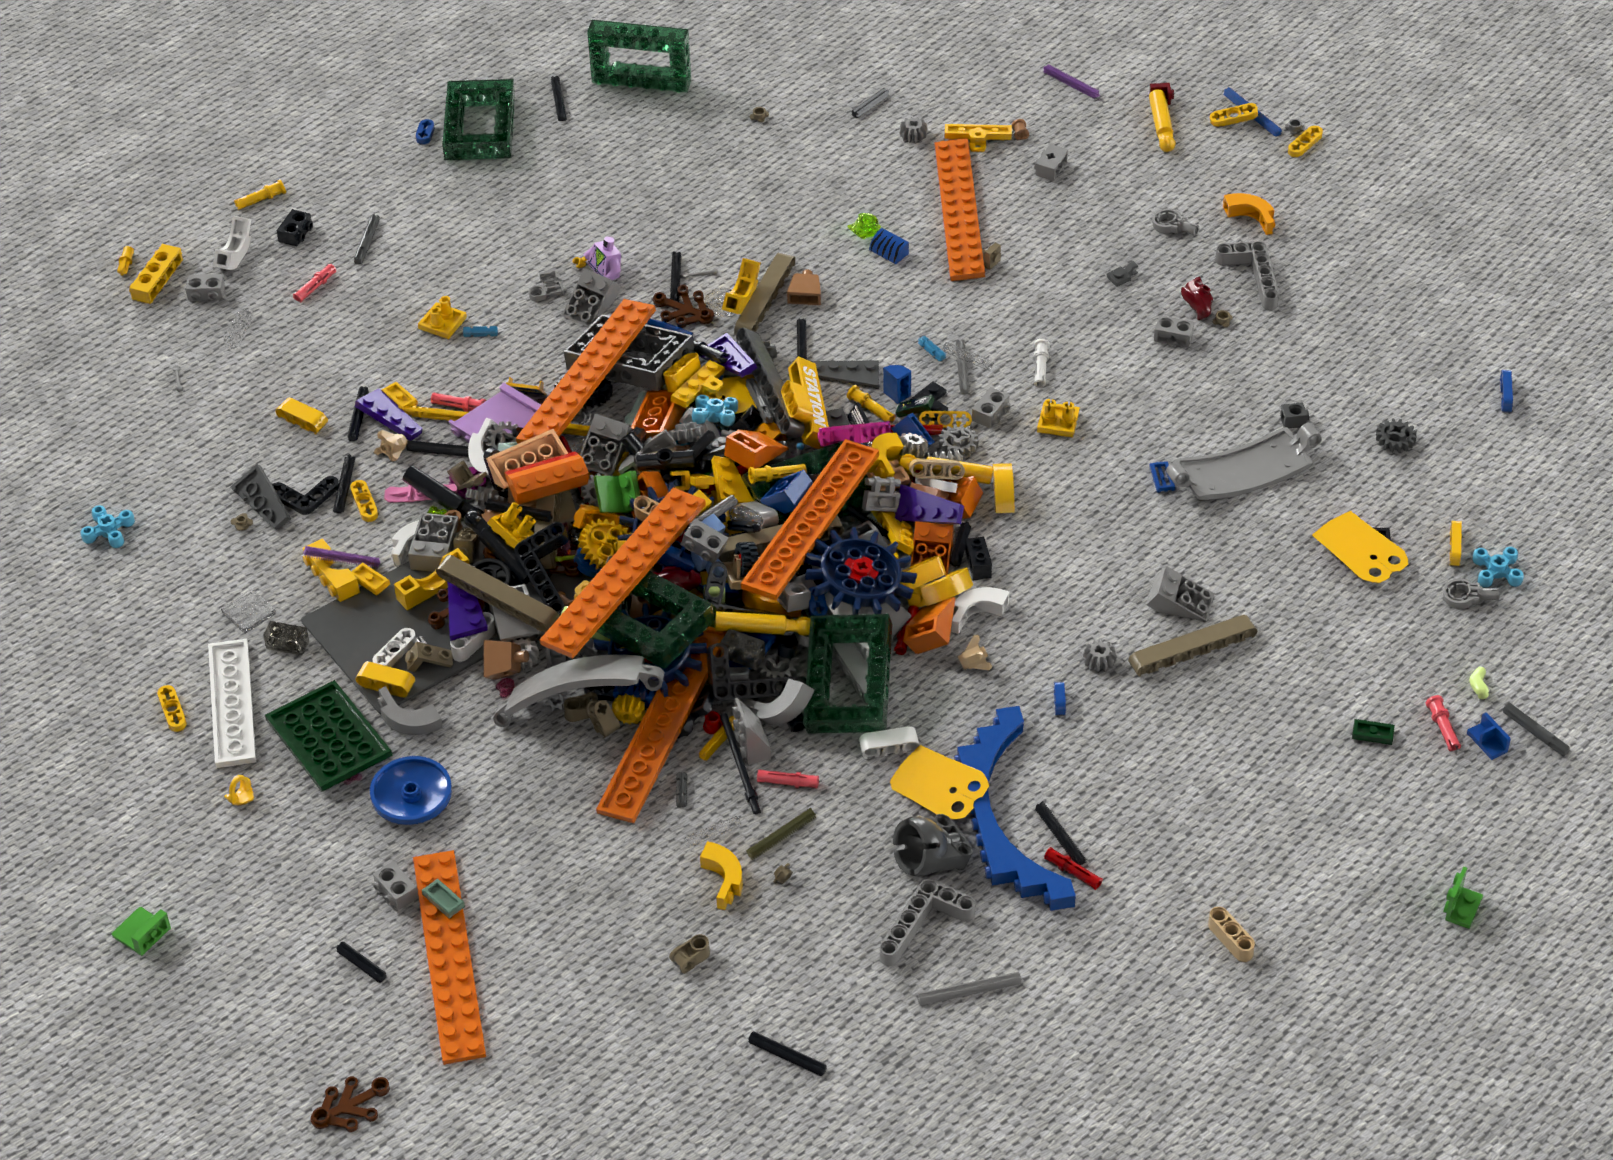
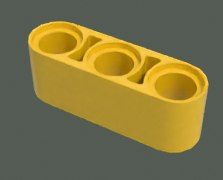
[663,353,701,392]
[781,380,814,424]
[275,397,328,434]
[900,556,946,589]
[355,662,416,697]

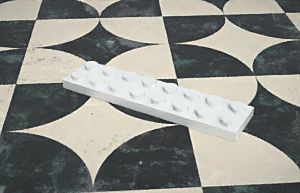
[208,639,256,768]

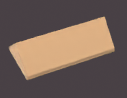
[486,429,568,489]

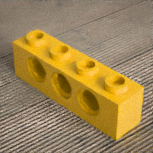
[129,244,183,304]

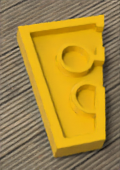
[711,456,754,504]
[877,511,914,556]

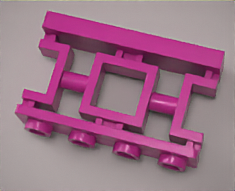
[818,421,891,447]

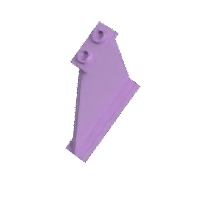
[448,382,541,443]

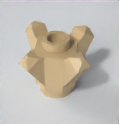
[374,430,408,462]
[958,635,992,670]

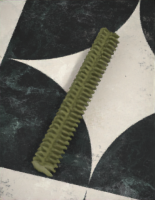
[746,808,816,860]

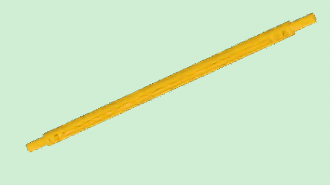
[398,406,590,436]

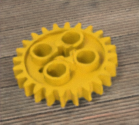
[578,519,633,569]

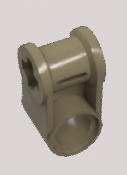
[564,692,599,722]
[586,700,620,739]
[669,934,710,974]

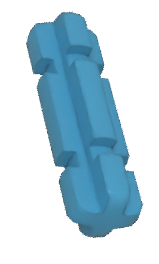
[463,326,498,337]
[918,336,946,361]

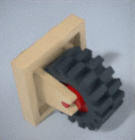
[722,542,759,590]

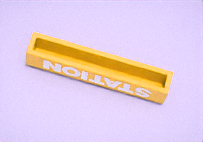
[788,356,829,450]

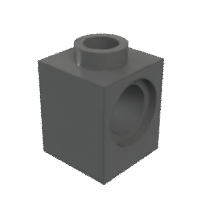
[1280,402,1309,429]

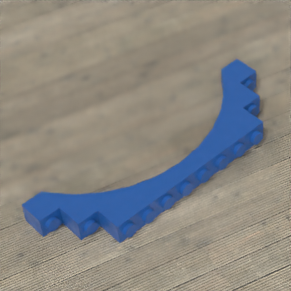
[954,706,1076,911]

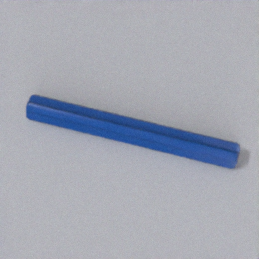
[1224,87,1282,137]

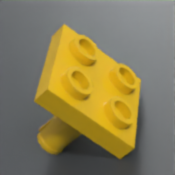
[418,296,467,339]
[1037,399,1080,438]
[487,502,536,549]

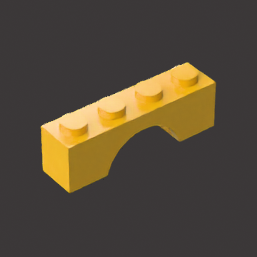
[302,538,360,602]
[394,548,470,610]

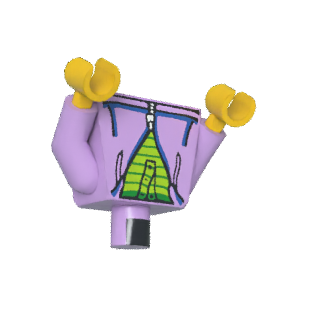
[572,237,621,280]

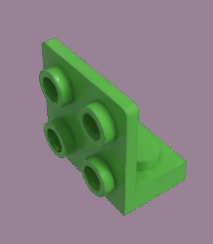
[594,471,641,513]
[1443,866,1483,929]
[112,907,171,956]

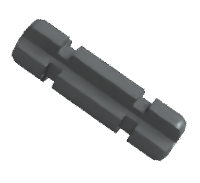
[676,772,688,807]

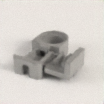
[529,269,565,302]

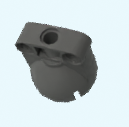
[893,814,973,876]

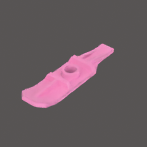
[384,484,458,502]

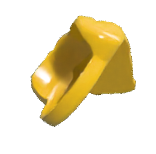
[224,775,254,806]

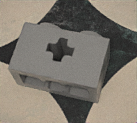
[1034,144,1068,181]

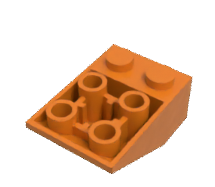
[724,430,788,469]
[943,476,983,519]
[910,521,954,579]
[903,597,955,654]

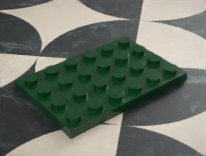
[265,680,393,792]

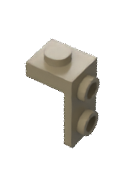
[982,242,1001,270]
[447,460,488,490]
[454,528,478,563]
[405,642,453,672]

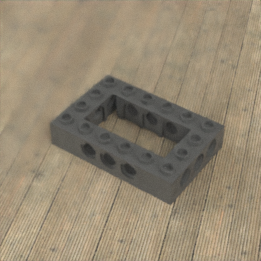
[564,314,695,391]

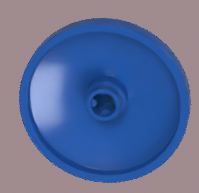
[370,756,452,825]

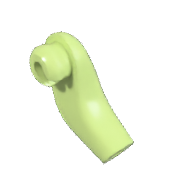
[1469,667,1489,699]

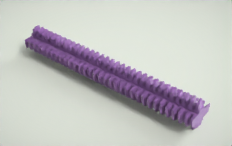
[1043,64,1100,99]
[303,546,380,569]

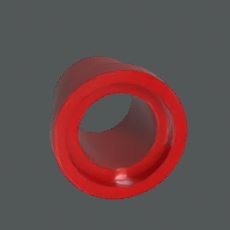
[703,711,722,735]

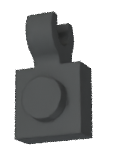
[1107,261,1138,287]

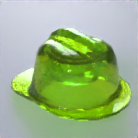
[847,213,881,239]

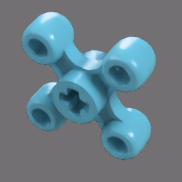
[692,395,738,426]
[80,505,135,548]
[1472,547,1524,588]

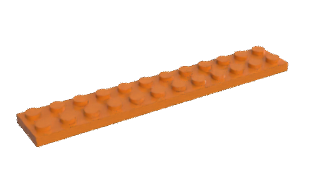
[934,138,985,281]
[516,299,656,444]
[741,439,879,601]
[539,487,706,659]
[596,623,729,823]
[413,850,486,1065]

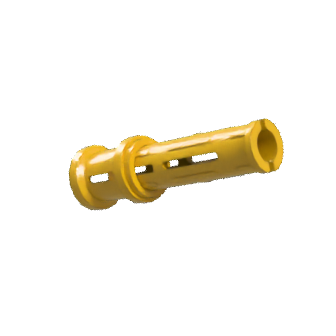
[234,179,286,210]
[847,385,896,423]
[748,464,807,484]

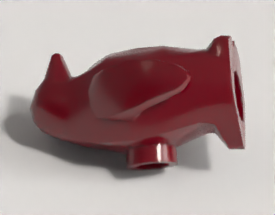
[1181,276,1213,320]
[651,566,702,599]

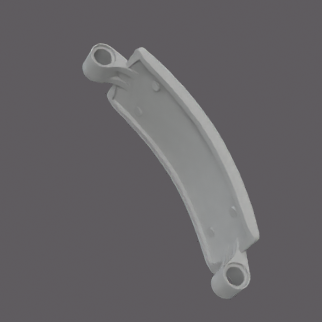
[1166,423,1322,500]
[493,655,664,727]

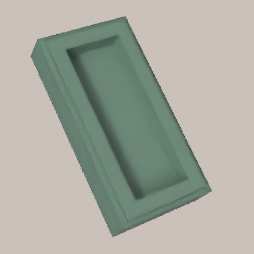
[422,879,465,918]

